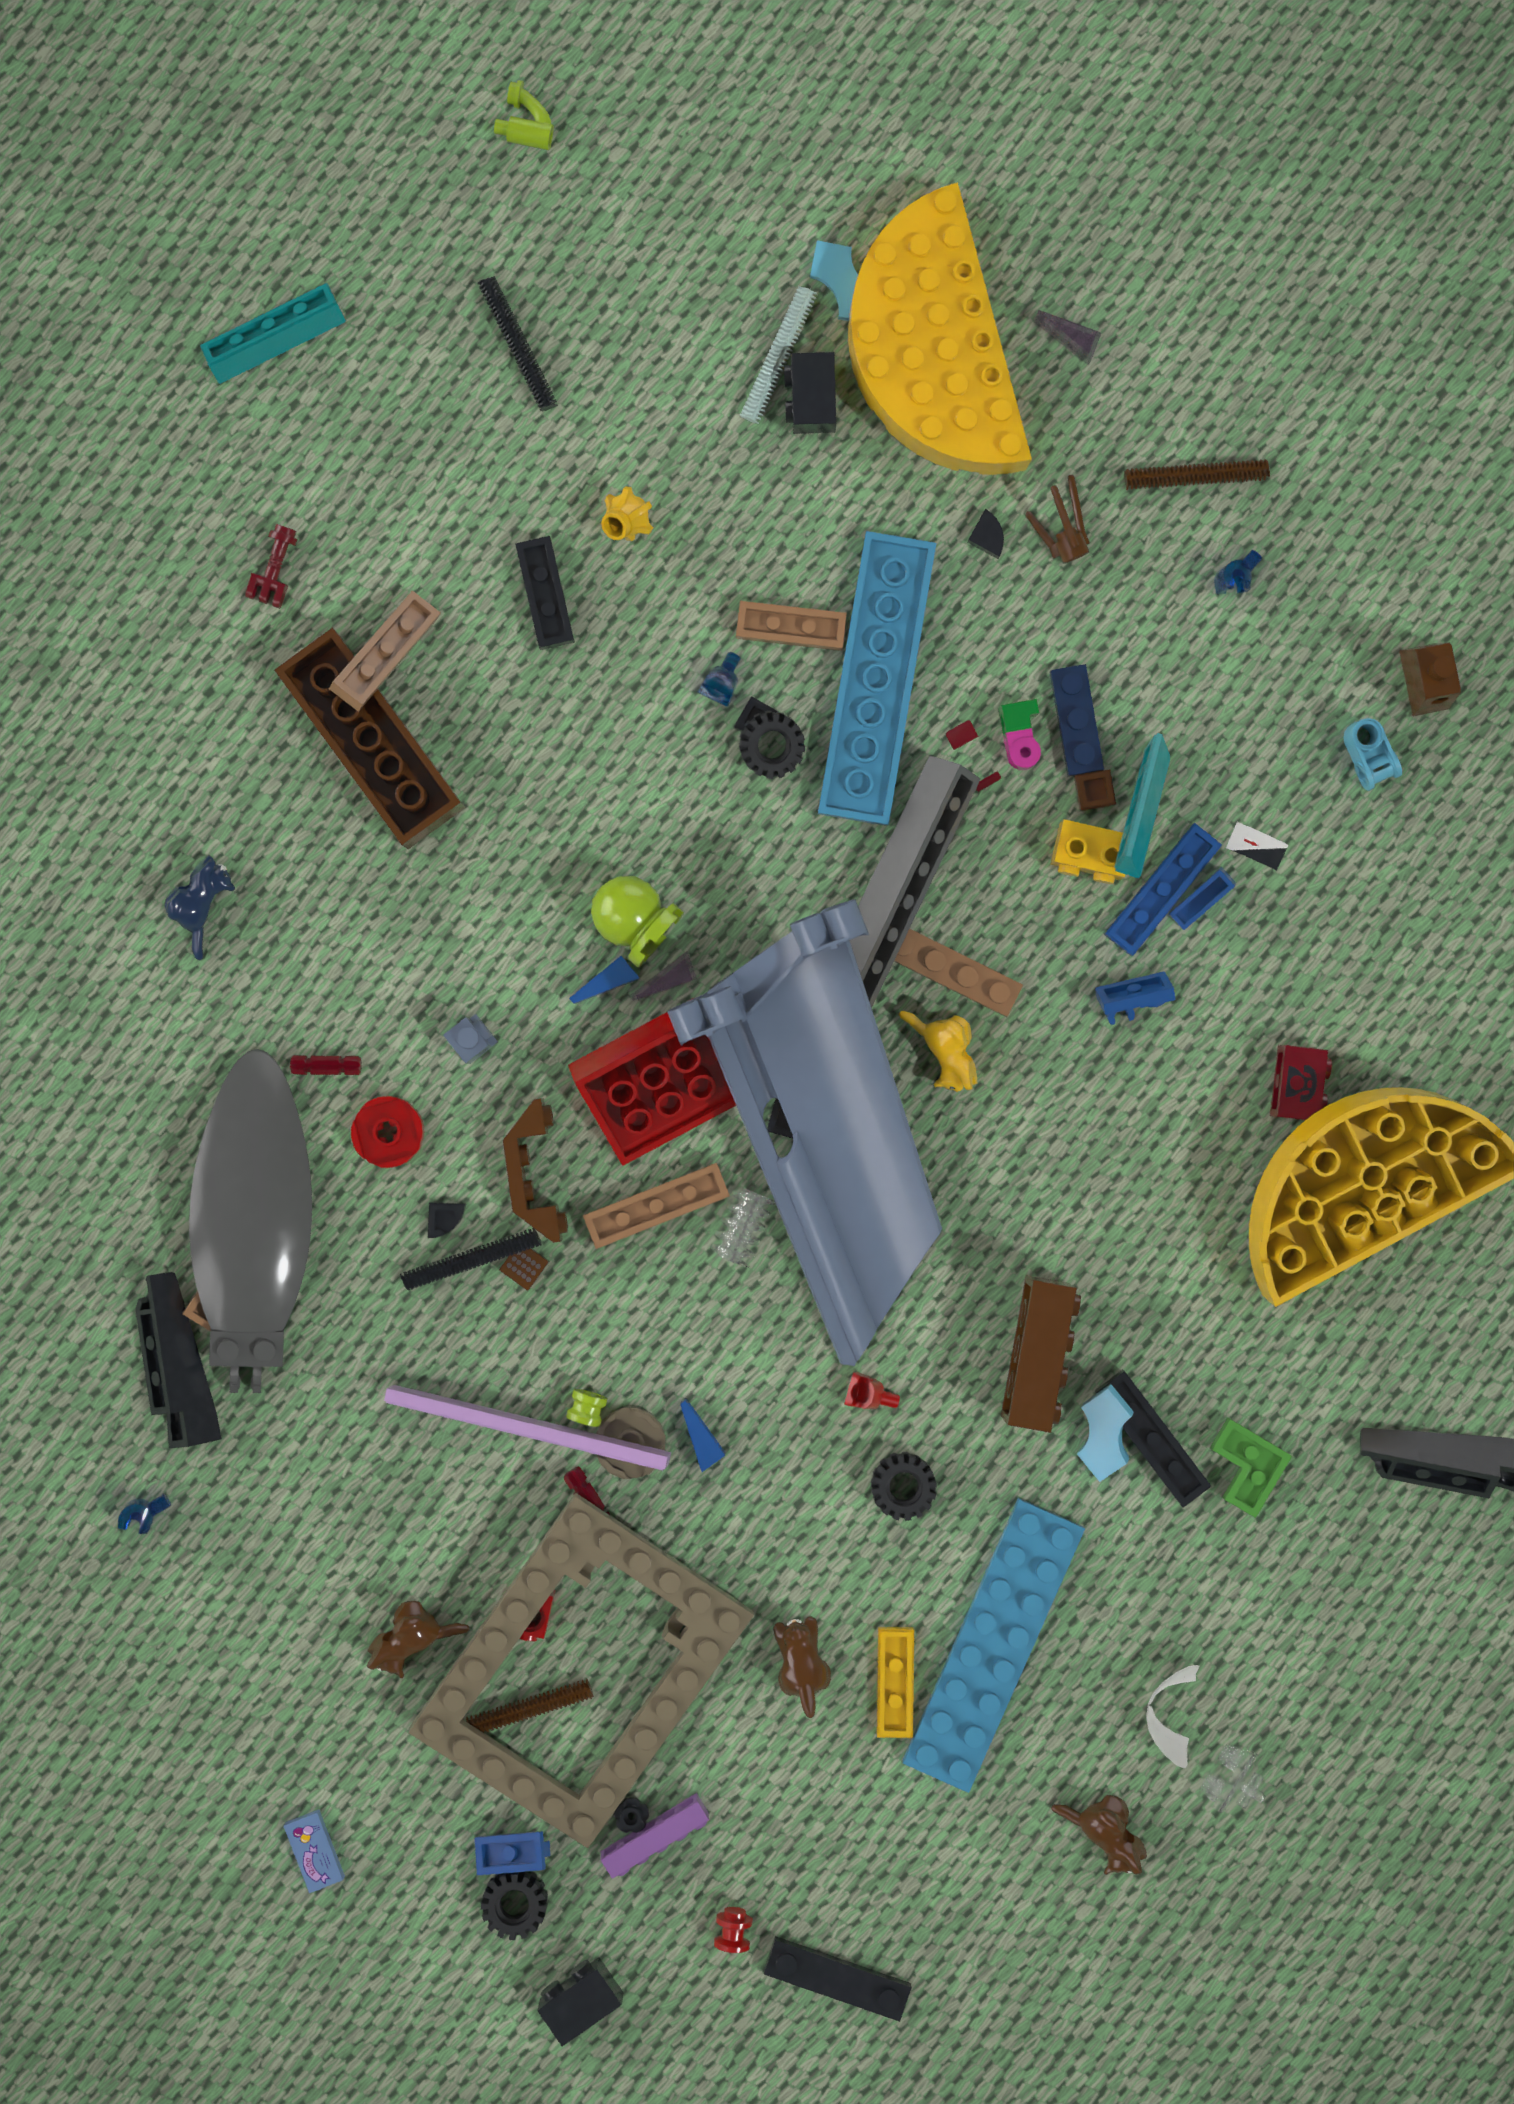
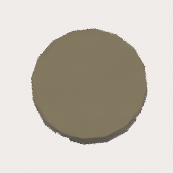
[596,1407,666,1479]

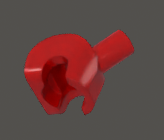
[844,1372,900,1409]

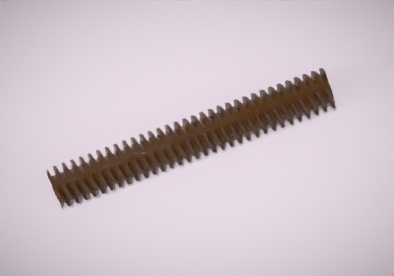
[1124,459,1270,490]
[463,1678,594,1733]

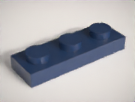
[1049,664,1104,777]

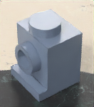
[443,1014,498,1064]

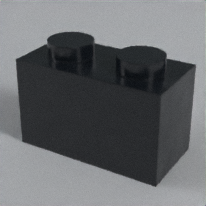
[784,352,837,434]
[537,1957,624,2047]

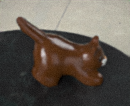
[367,1601,470,1679]
[773,1616,831,1718]
[1051,1795,1147,1875]

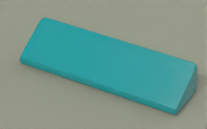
[200,283,346,384]
[1114,733,1170,878]

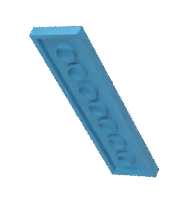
[818,531,936,826]
[902,1498,1085,1793]

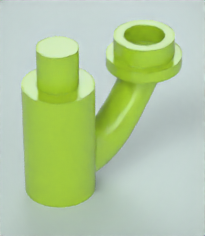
[494,80,554,151]

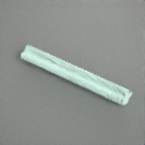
[740,286,818,424]

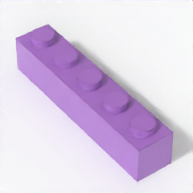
[601,1793,709,1879]

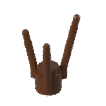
[1025,475,1090,564]

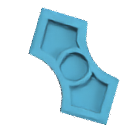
[810,241,858,321]
[1077,1384,1134,1482]

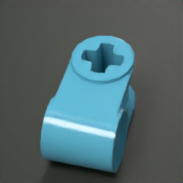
[1343,718,1402,791]

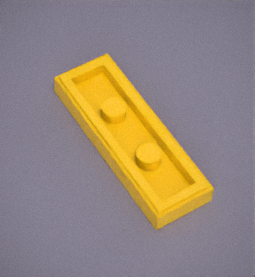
[877,1627,914,1738]

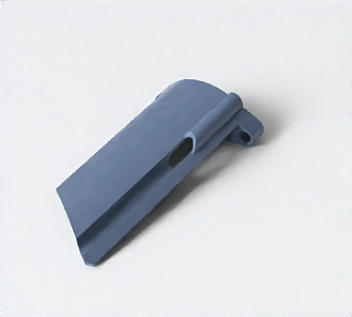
[667,899,942,1366]

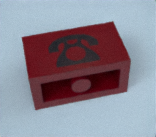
[1270,1045,1332,1120]

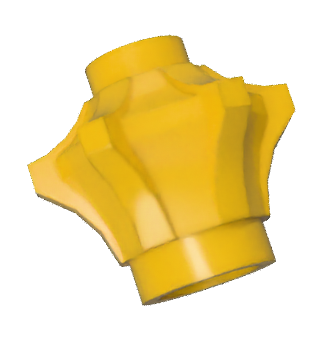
[601,486,654,541]

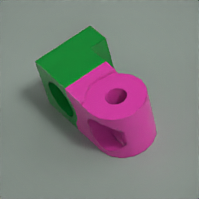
[998,699,1041,770]

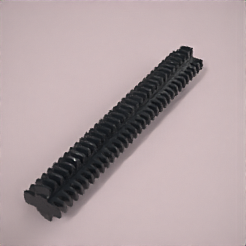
[477,276,558,412]
[400,1228,542,1291]

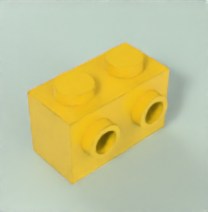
[1050,819,1125,884]

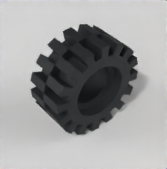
[739,711,805,779]
[871,1452,937,1521]
[481,1871,548,1940]

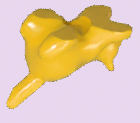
[899,1011,977,1092]

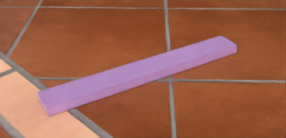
[384,1385,671,1471]

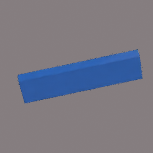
[1104,823,1222,957]

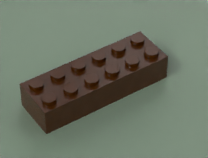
[274,627,466,849]

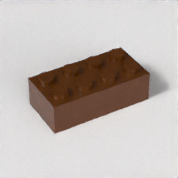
[1001,1275,1081,1433]

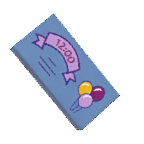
[284,1809,345,1893]

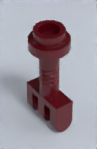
[245,524,298,609]

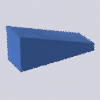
[1169,866,1236,930]
[569,956,640,1004]
[680,1398,726,1472]

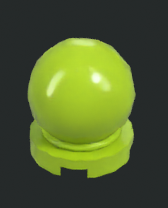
[591,876,684,968]

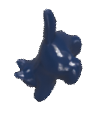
[164,855,235,960]

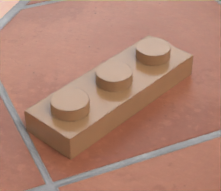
[736,601,847,651]

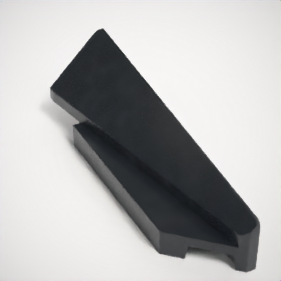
[135,1272,222,1448]
[1360,1428,1514,1499]

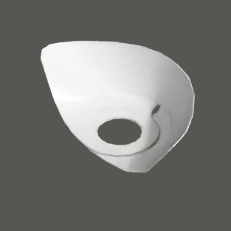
[1146,1665,1199,1768]

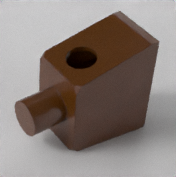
[1399,642,1461,717]

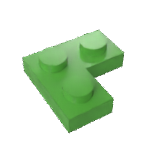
[1210,1417,1292,1518]

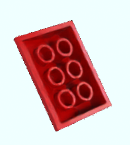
[568,997,736,1166]

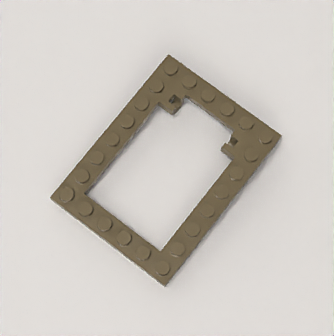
[408,1493,754,1848]

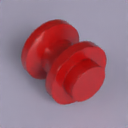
[714,1907,753,1953]

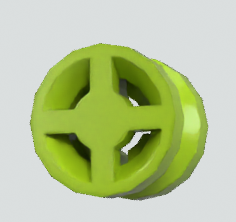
[566,1389,608,1427]

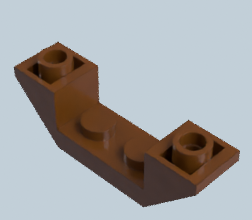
[503,1098,568,1243]

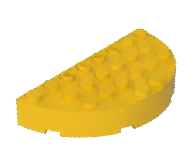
[848,182,1032,475]
[1249,1087,1514,1307]

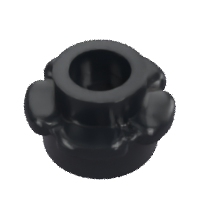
[613,1797,649,1833]

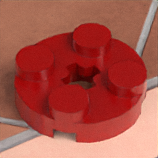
[351,1096,425,1168]

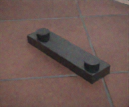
[1095,1369,1212,1508]
[763,1936,912,2022]

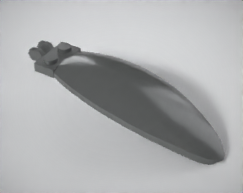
[189,1049,312,1393]

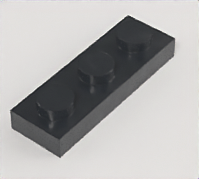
[515,536,575,650]

